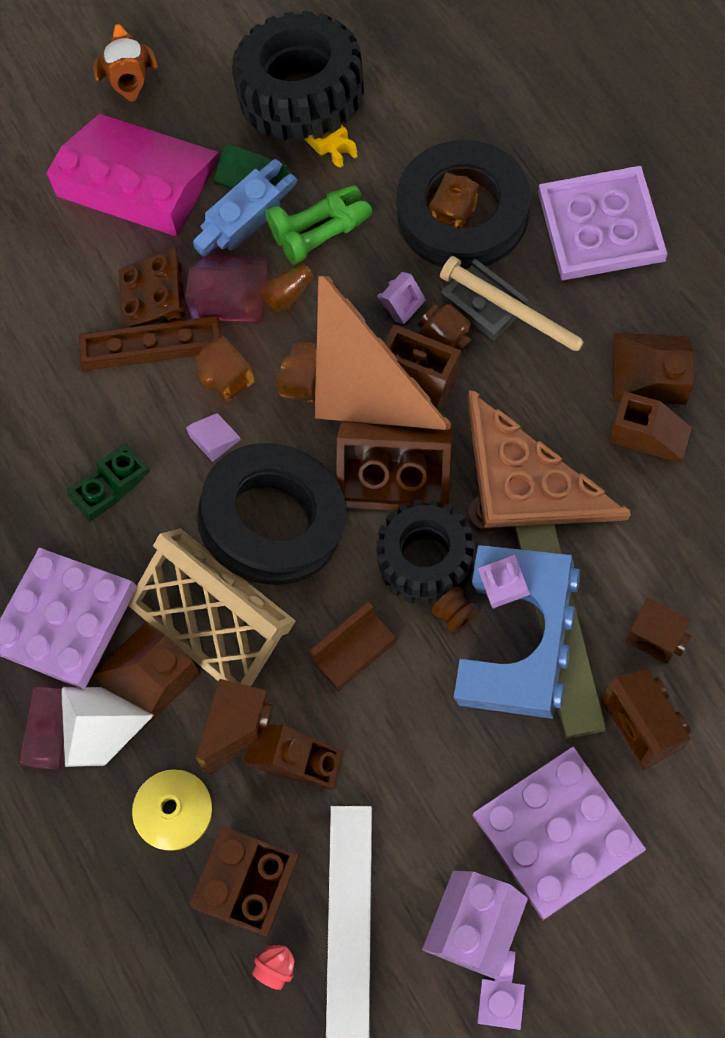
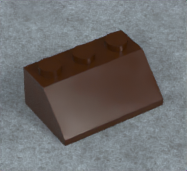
[336,422,453,511]

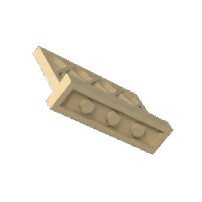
[128,528,295,687]

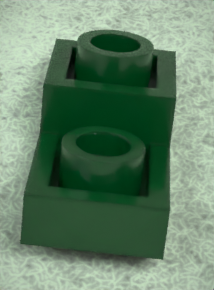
[67,444,149,522]

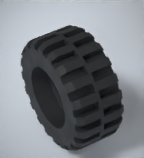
[232,11,365,142]

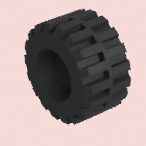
[376,499,474,605]

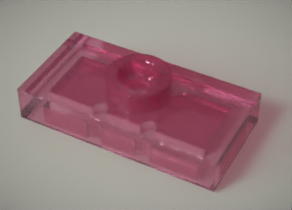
[19,687,64,770]

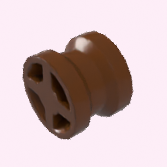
[431,585,481,635]

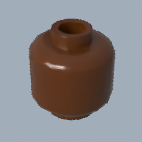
[417,303,472,351]

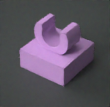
[377,272,426,324]
[478,555,530,608]

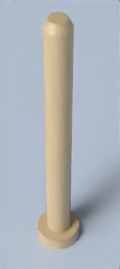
[440,256,584,351]

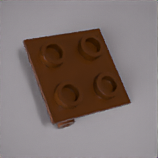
[119,246,185,328]

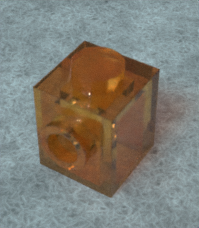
[430,172,479,228]
[195,336,255,403]

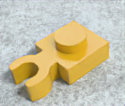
[304,125,358,168]

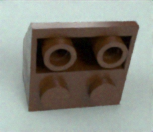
[384,325,461,412]
[189,826,299,937]

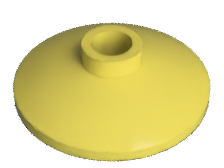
[132,769,212,851]

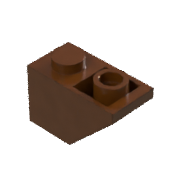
[609,391,692,463]
[244,725,343,789]

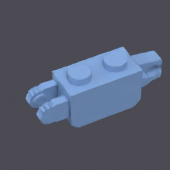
[193,159,298,258]

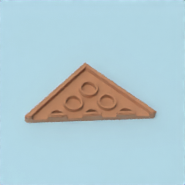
[315,276,451,430]
[467,391,631,528]

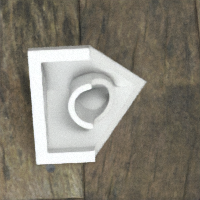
[62,687,154,767]

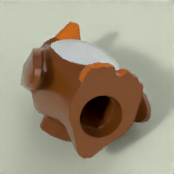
[93,24,158,102]

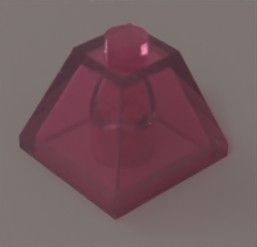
[185,255,268,322]

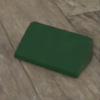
[214,143,289,190]

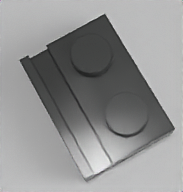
[441,259,529,341]

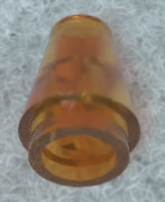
[262,263,314,312]

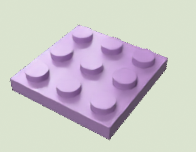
[538,166,667,281]
[0,548,137,690]
[472,747,646,921]

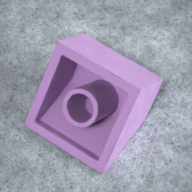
[422,871,528,980]

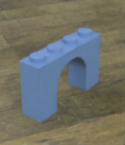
[453,545,580,719]

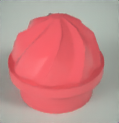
[252,945,295,990]

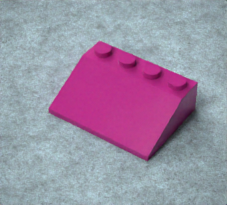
[46,114,220,237]

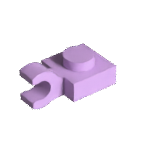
[477,951,525,1030]

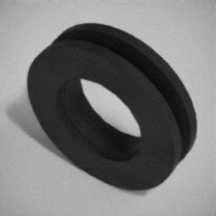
[397,140,530,270]
[197,443,347,585]

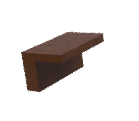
[310,601,397,691]

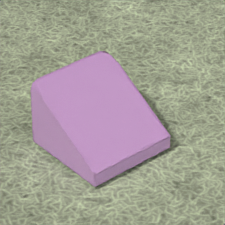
[186,413,241,462]

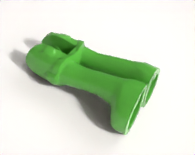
[265,185,373,265]

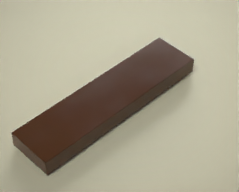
[79,315,223,371]

